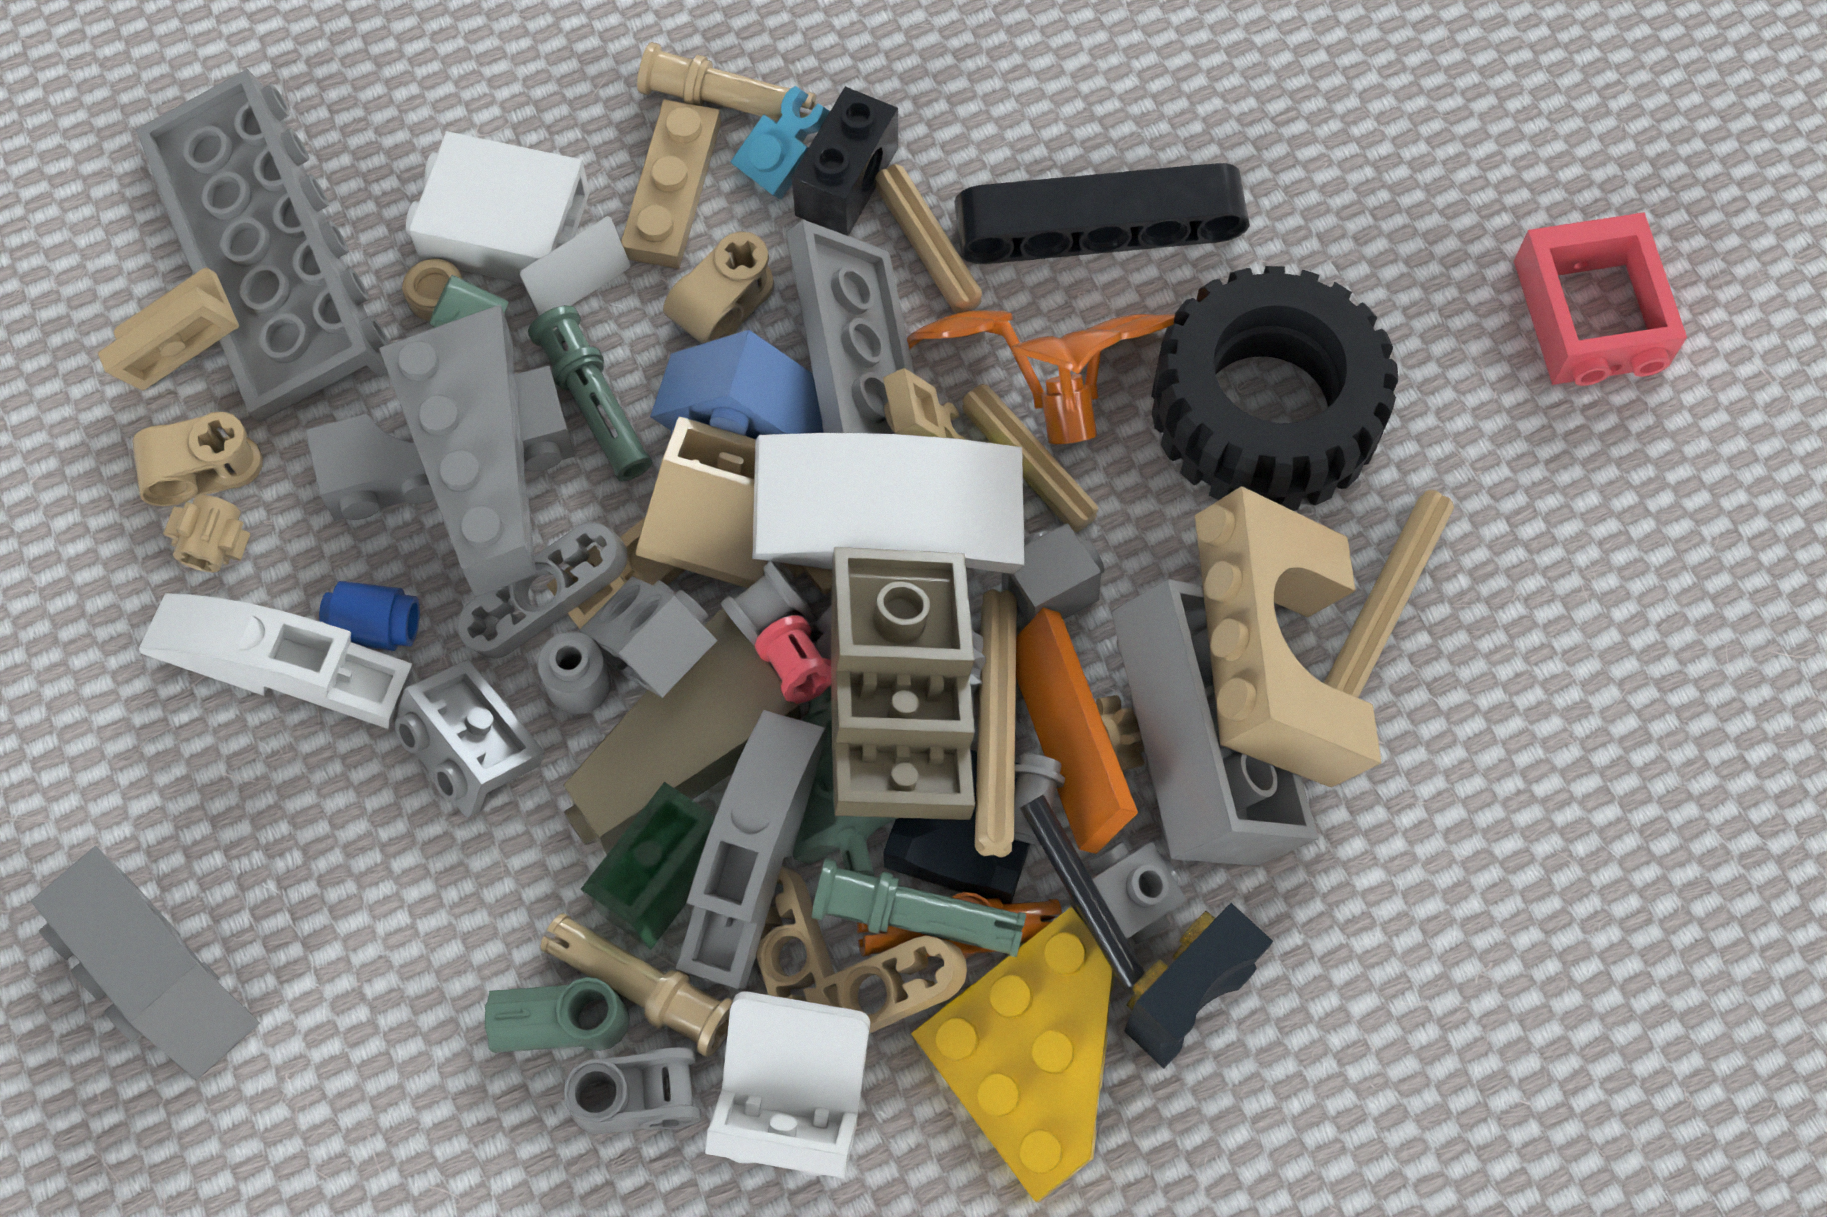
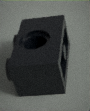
[792,86,898,236]

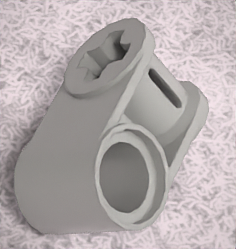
[720,561,821,645]
[564,1047,701,1134]

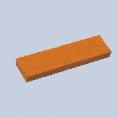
[1016,607,1138,854]

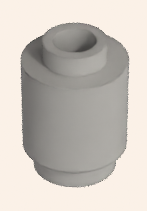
[537,632,611,714]

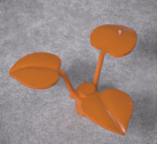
[907,310,1175,444]

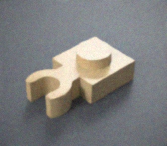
[883,368,965,440]

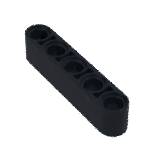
[954,163,1250,264]

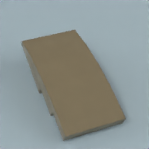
[831,547,975,820]

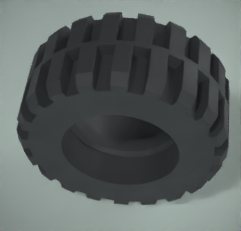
[1151,266,1398,511]

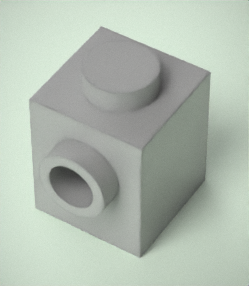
[1002,523,1104,625]

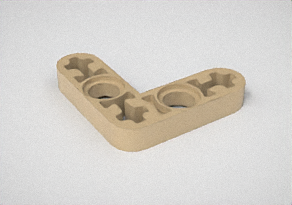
[756,866,967,1033]

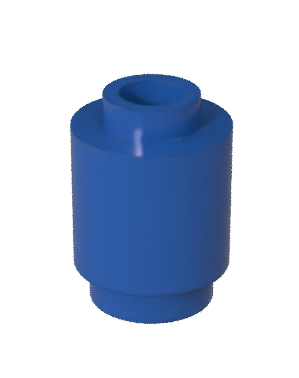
[319,581,420,651]

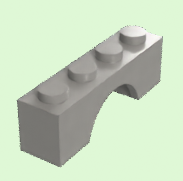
[305,365,575,521]

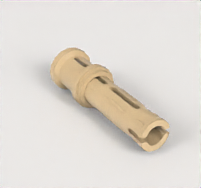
[637,42,816,121]
[540,913,733,1057]

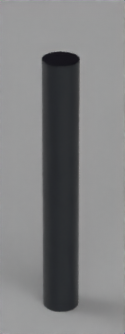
[1020,795,1147,989]

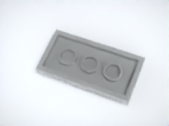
[786,219,914,434]

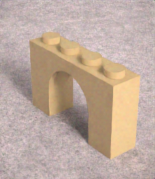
[1195,486,1382,788]

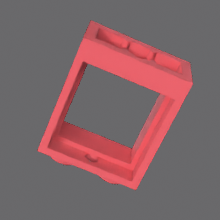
[1514,212,1687,386]

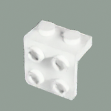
[705,991,871,1178]

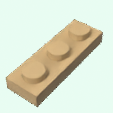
[621,99,721,269]

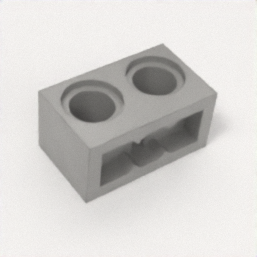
[579,576,717,698]

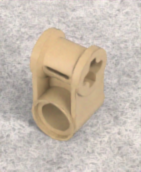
[663,231,774,344]
[132,412,263,506]

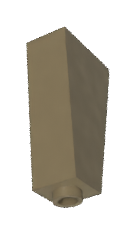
[563,608,801,856]

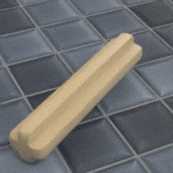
[876,164,982,313]
[962,384,1098,532]

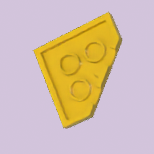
[911,906,1115,1203]

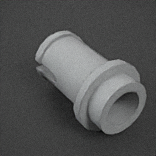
[1014,754,1065,844]

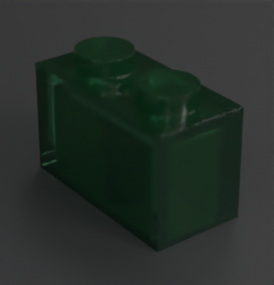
[581,782,715,950]

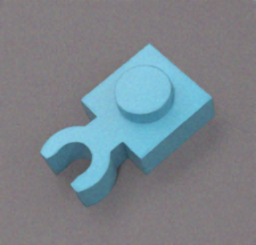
[730,86,830,199]

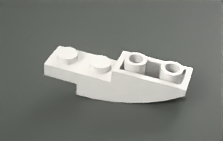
[139,593,412,729]

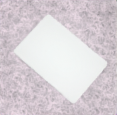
[520,216,630,316]

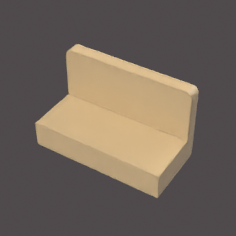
[98,267,239,391]

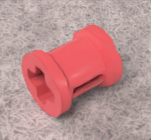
[755,615,831,704]

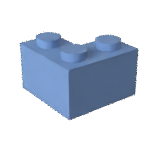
[650,330,824,439]

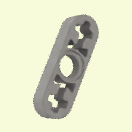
[458,522,627,658]

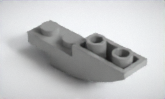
[676,710,828,989]

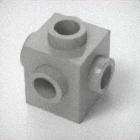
[1063,841,1186,944]

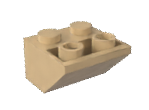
[635,416,768,588]

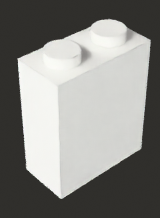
[406,131,590,284]

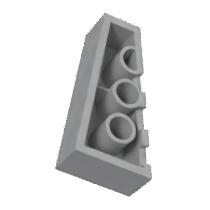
[379,304,536,597]

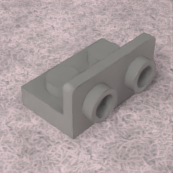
[394,659,545,818]

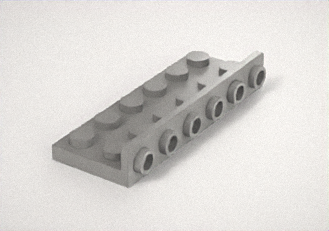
[135,69,389,422]

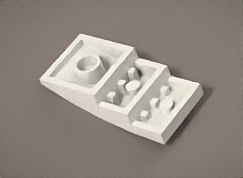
[752,433,1024,574]

